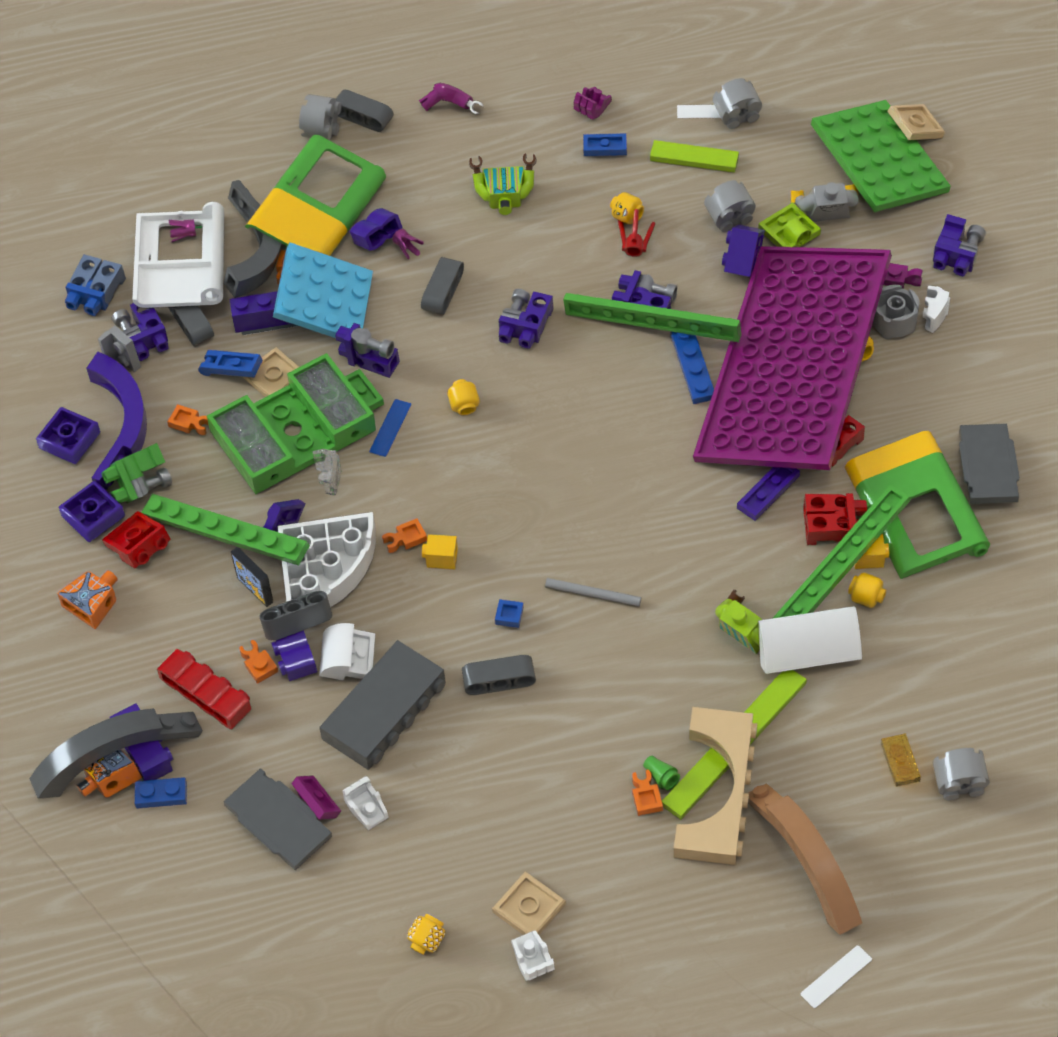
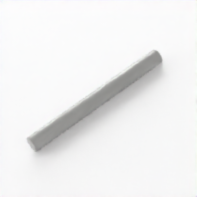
[545,578,642,607]

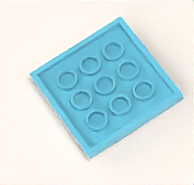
[273,242,373,338]

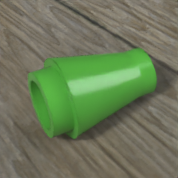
[643,755,680,790]

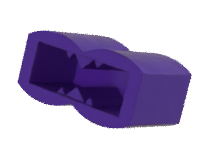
[349,208,403,251]
[271,630,317,681]

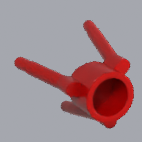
[618,209,655,257]

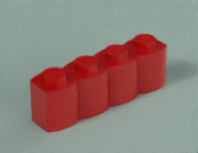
[157,649,251,730]

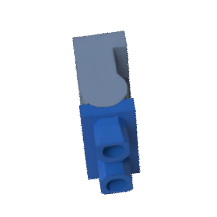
[65,254,126,316]

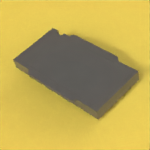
[959,423,1020,504]
[224,768,332,870]

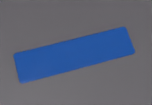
[369,399,411,457]

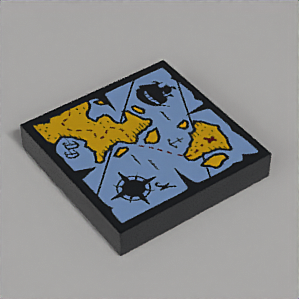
[231,547,273,607]

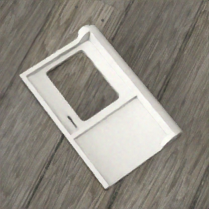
[132,202,224,308]

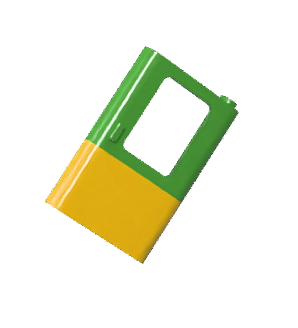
[245,135,386,256]

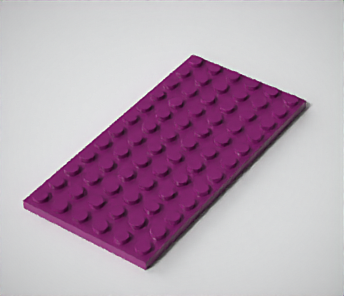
[693,246,892,470]

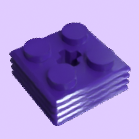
[36,407,101,464]
[58,481,125,542]

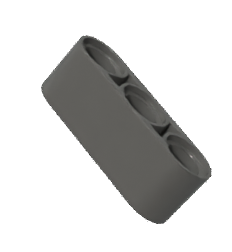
[336,89,394,132]
[421,257,464,315]
[168,306,214,346]
[259,591,333,640]
[462,655,536,695]

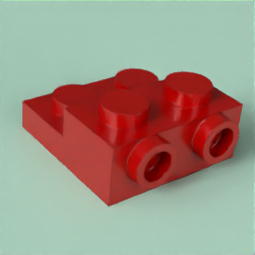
[102,511,171,569]

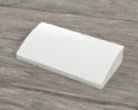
[758,606,862,674]

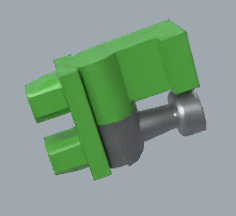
[101,443,172,504]

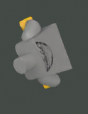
[791,182,859,222]

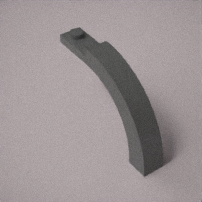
[223,180,281,298]
[29,708,203,799]

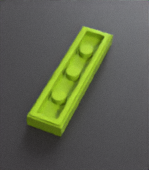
[650,140,739,173]

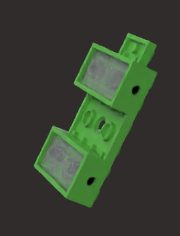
[207,353,384,495]

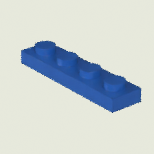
[670,331,714,404]

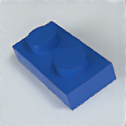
[583,133,627,156]
[135,777,187,809]

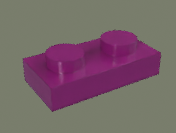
[291,775,341,820]

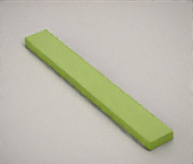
[662,670,807,820]

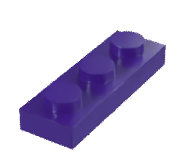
[737,467,800,521]

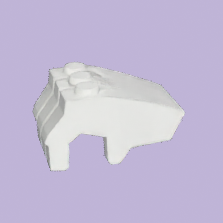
[923,286,950,333]
[343,776,389,830]
[511,930,555,981]

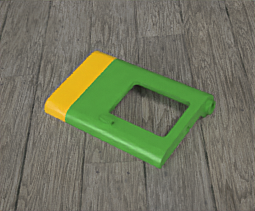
[845,431,990,579]

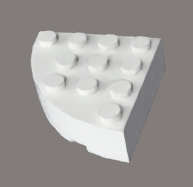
[278,512,376,607]

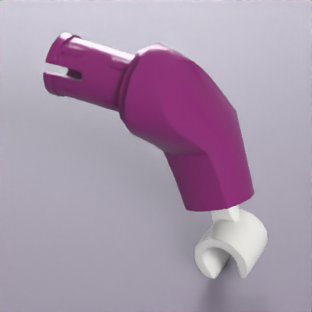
[419,82,483,114]

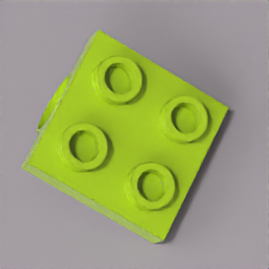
[758,202,821,247]

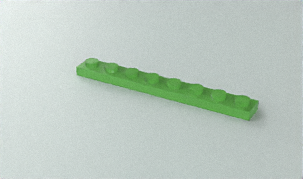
[563,293,741,342]
[772,485,910,619]
[141,494,310,566]

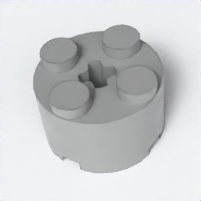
[713,78,762,129]
[299,94,341,140]
[704,180,756,232]
[872,285,919,339]
[932,748,990,801]

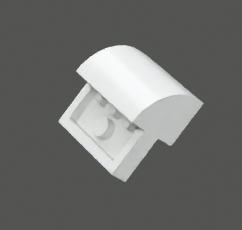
[319,623,375,680]

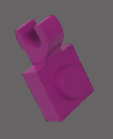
[884,263,923,288]

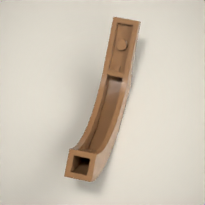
[748,783,862,935]

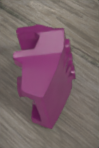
[573,87,612,120]

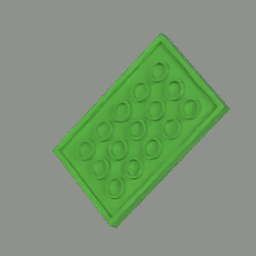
[811,100,951,212]

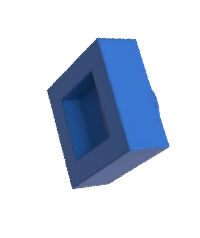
[495,599,524,628]

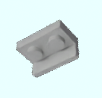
[98,326,141,372]

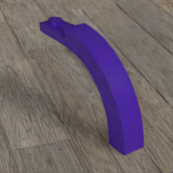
[86,352,147,490]

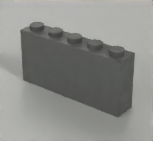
[319,640,446,770]

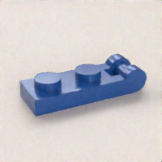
[198,350,263,378]

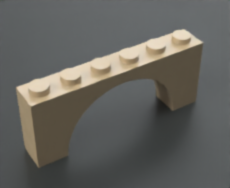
[674,707,757,865]

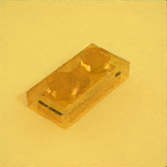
[881,733,921,787]

